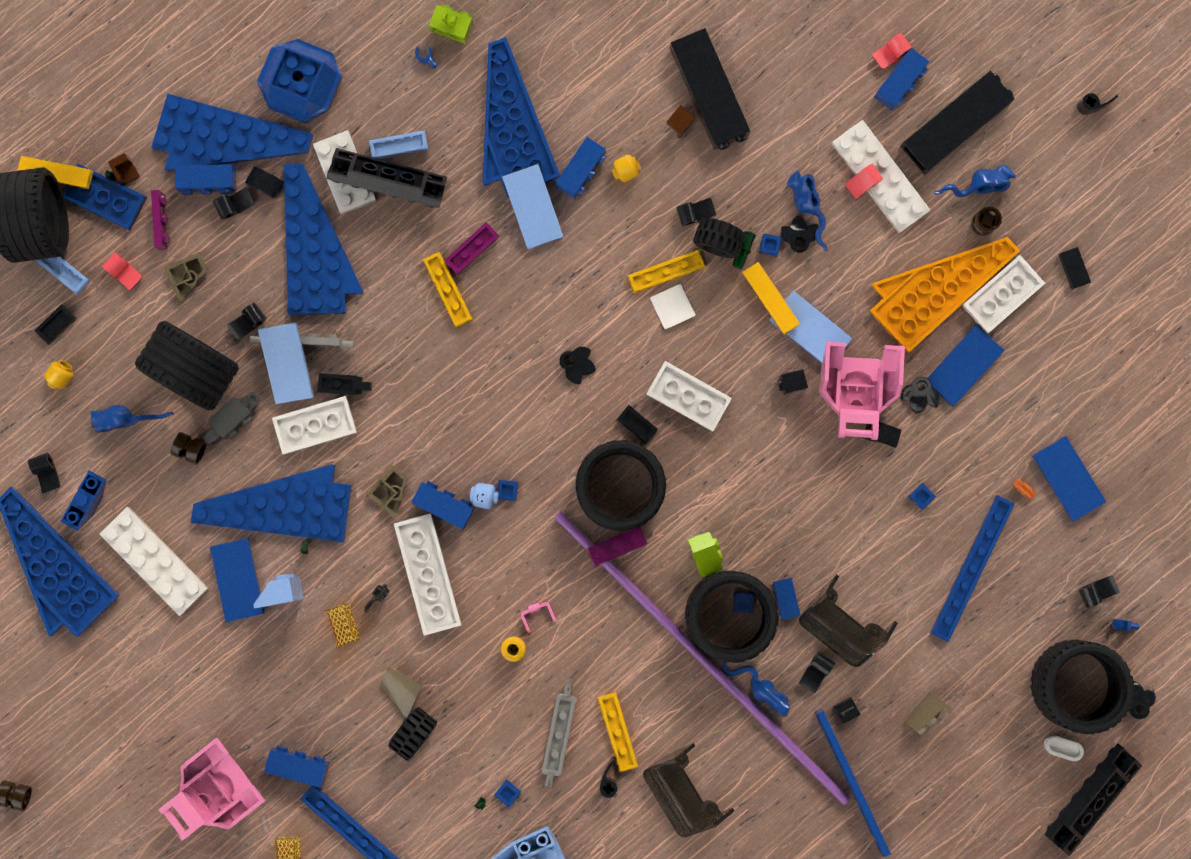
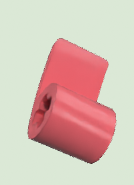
[872,33,912,69]
[845,163,883,199]
[102,252,142,290]

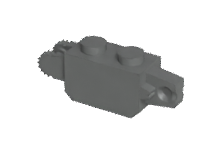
[204,391,261,445]

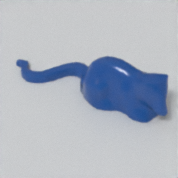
[934,164,1016,197]
[787,170,828,252]
[90,405,174,433]
[722,662,790,717]

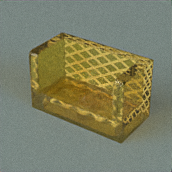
[324,603,361,648]
[273,836,301,859]

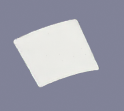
[650,284,696,329]

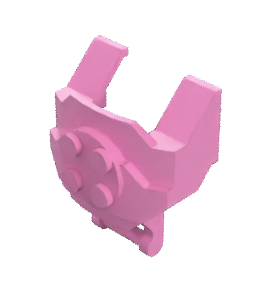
[819,342,905,440]
[158,737,266,841]

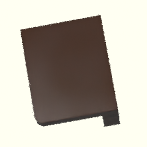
[667,105,695,139]
[108,153,140,185]

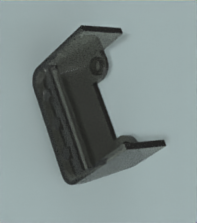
[799,574,898,667]
[643,743,734,837]

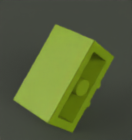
[429,5,474,44]
[688,532,724,578]

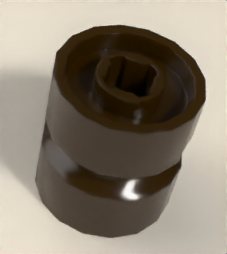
[971,206,1002,236]
[170,432,207,465]
[0,780,32,811]

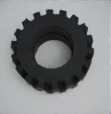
[693,218,746,258]
[388,707,437,761]

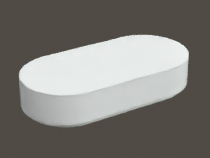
[1044,735,1084,761]

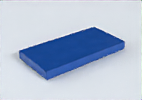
[63,164,147,231]
[927,325,1004,407]
[1032,436,1106,521]
[210,538,265,622]

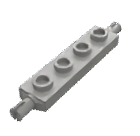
[250,333,354,349]
[542,682,576,788]

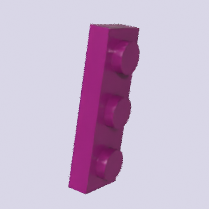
[151,190,169,250]
[444,222,499,275]
[587,527,648,567]

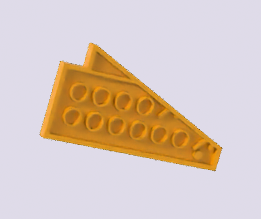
[869,237,1020,353]

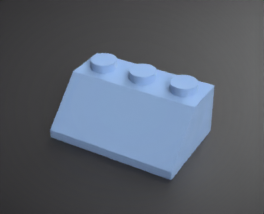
[253,573,304,608]

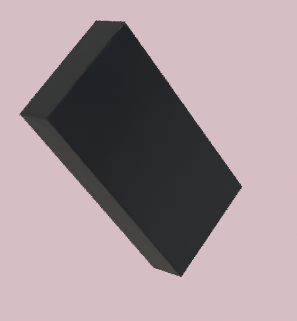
[1058,247,1091,290]
[34,304,77,345]
[616,405,658,444]

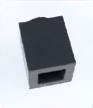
[777,369,808,395]

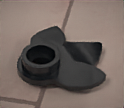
[781,215,818,253]
[559,347,596,385]
[901,377,939,414]
[364,584,390,613]
[1129,680,1156,719]

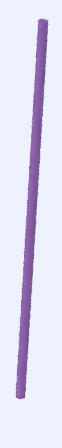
[555,512,850,805]

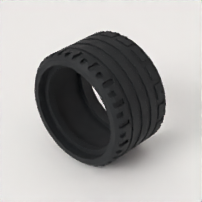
[0,167,69,263]
[135,321,239,411]
[576,440,666,531]
[685,571,779,663]
[1030,639,1134,734]

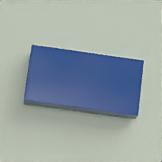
[773,578,801,620]

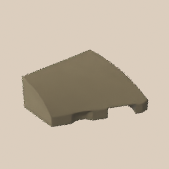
[164,252,208,301]
[366,465,408,518]
[381,667,423,718]
[905,693,950,735]

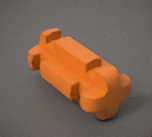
[1013,478,1036,499]

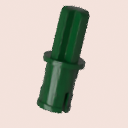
[733,231,756,269]

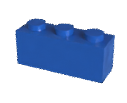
[874,48,929,110]
[555,137,607,200]
[175,164,236,195]
[411,481,474,530]
[264,745,330,788]

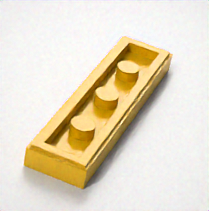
[17,156,94,190]
[627,249,705,294]
[422,251,473,328]
[742,262,800,335]
[597,692,638,772]

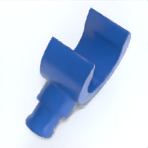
[415,46,438,69]
[1113,619,1139,631]

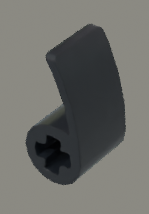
[1077,93,1118,115]
[245,166,284,199]
[213,187,254,220]
[676,198,716,226]
[226,303,267,340]
[863,422,901,448]
[28,453,61,493]
[1078,576,1120,608]
[799,652,835,693]
[600,757,617,798]

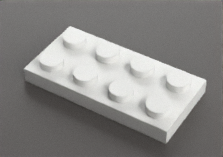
[313,130,376,215]
[962,255,1045,334]
[646,361,732,432]
[272,396,357,455]

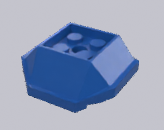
[257,39,343,124]

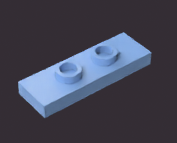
[369,130,429,159]
[35,257,91,295]

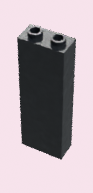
[670,28,750,150]
[900,70,1015,175]

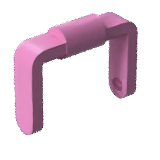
[521,602,556,633]

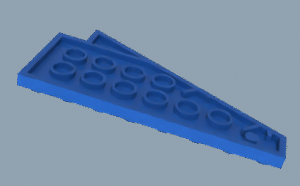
[483,37,560,198]
[151,93,314,172]
[284,164,364,316]
[191,464,352,542]
[0,487,120,637]

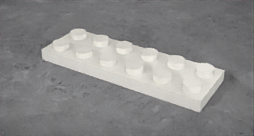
[831,120,930,233]
[100,507,209,616]
[394,513,462,636]

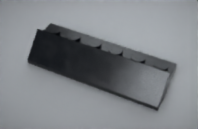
[327,148,447,208]
[1044,743,1142,856]

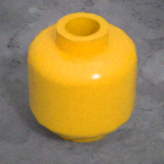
[612,154,641,183]
[44,360,74,390]
[501,636,526,662]

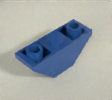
[60,470,107,531]

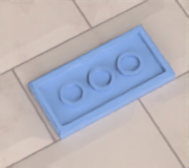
[502,164,563,249]
[769,290,852,364]
[258,322,314,404]

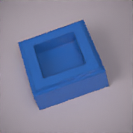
[759,234,782,257]
[498,480,518,501]
[908,483,936,510]
[733,592,754,613]
[494,779,522,807]

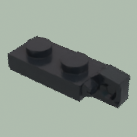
[318,373,372,395]

